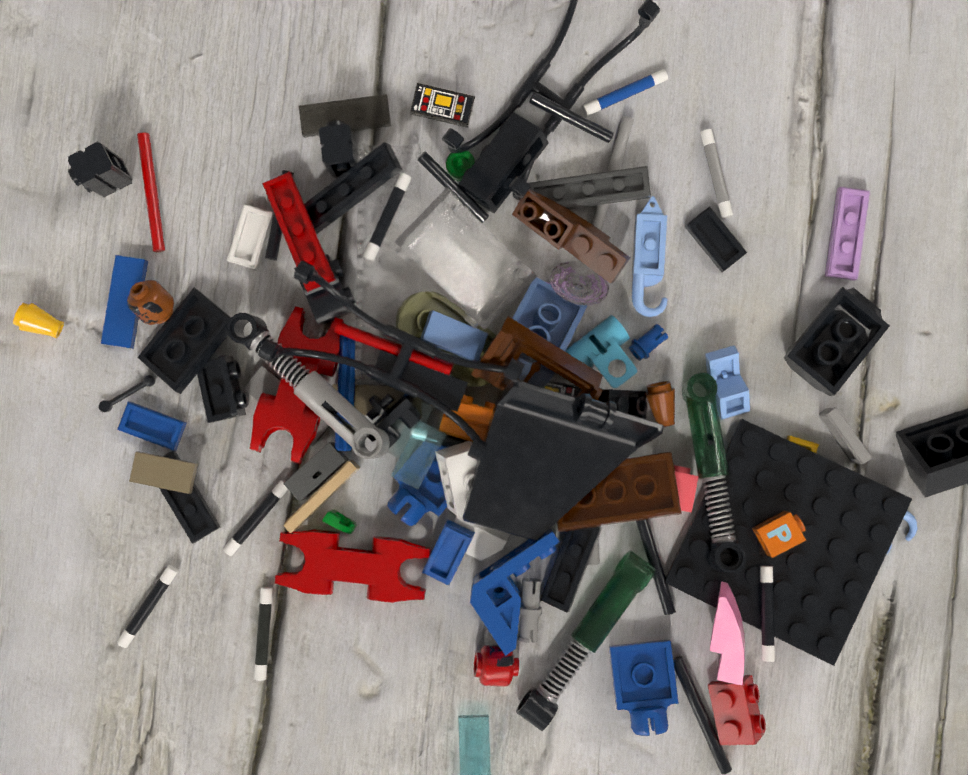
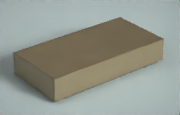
[129,451,198,494]

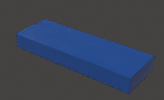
[101,255,148,349]

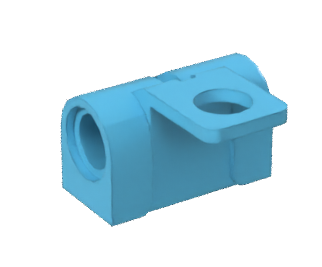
[565,315,637,388]

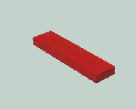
[262,172,336,292]

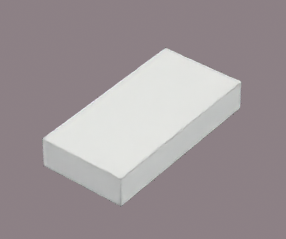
[227,204,274,271]

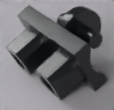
[366,393,421,448]

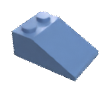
[512,276,588,388]

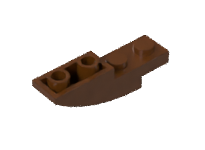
[512,189,631,284]

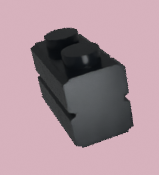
[319,121,359,178]
[68,141,133,197]

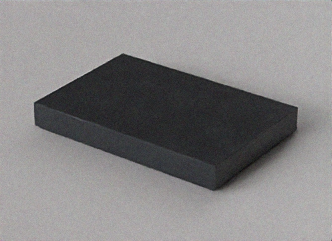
[137,287,231,394]

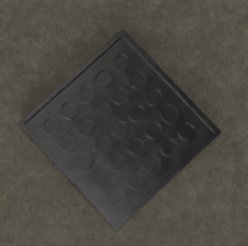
[664,419,912,666]

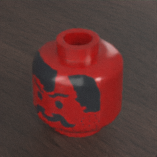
[473,645,519,687]

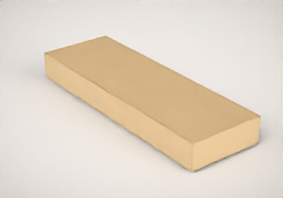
[283,460,361,533]

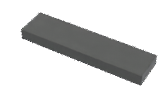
[528,166,651,209]

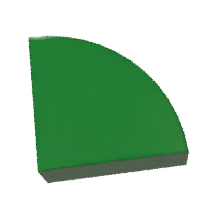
[322,509,357,534]

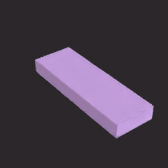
[825,187,870,281]

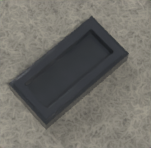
[685,206,747,272]

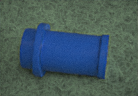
[629,324,668,361]

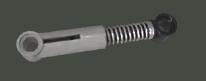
[227,313,390,459]

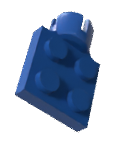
[387,441,448,526]
[609,640,679,736]

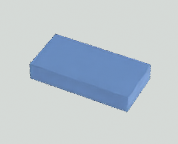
[420,310,488,362]

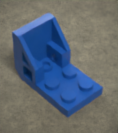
[470,528,559,656]

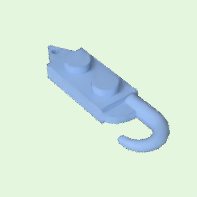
[632,196,668,317]

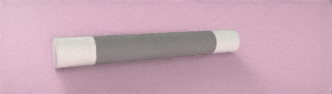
[700,129,733,219]

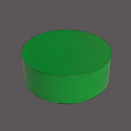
[446,151,475,181]

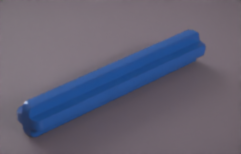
[335,335,357,451]

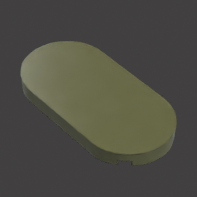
[396,291,497,387]

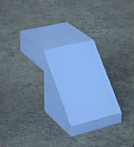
[705,345,750,420]

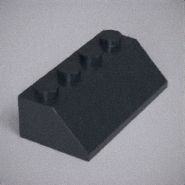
[896,408,968,498]

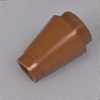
[645,381,675,427]

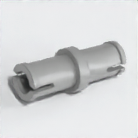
[518,578,542,643]

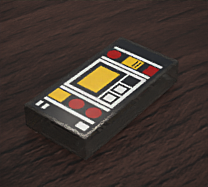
[410,83,475,128]

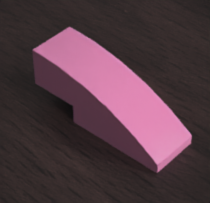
[710,582,745,685]

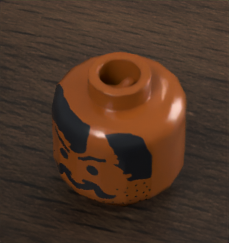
[127,280,174,325]

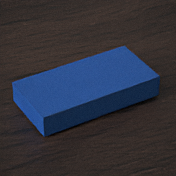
[117,401,187,451]
[422,519,475,586]

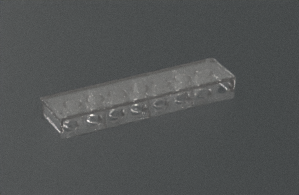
[355,143,421,386]

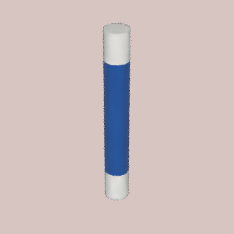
[582,69,668,116]

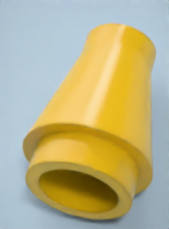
[13,303,64,339]

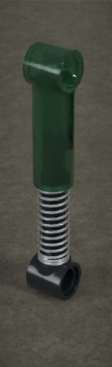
[682,373,746,573]
[516,550,656,731]

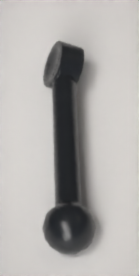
[99,375,155,412]

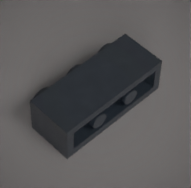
[459,113,549,214]

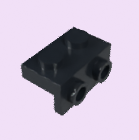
[197,355,248,423]

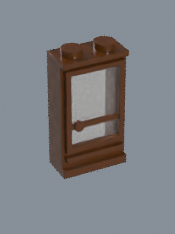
[471,316,603,400]

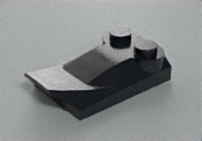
[783,287,890,396]

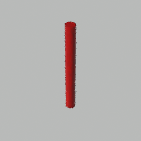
[137,132,165,252]
[334,322,454,375]

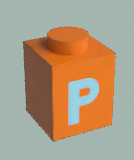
[752,511,806,558]

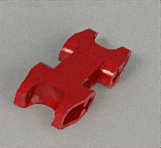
[250,306,344,464]
[275,529,431,603]

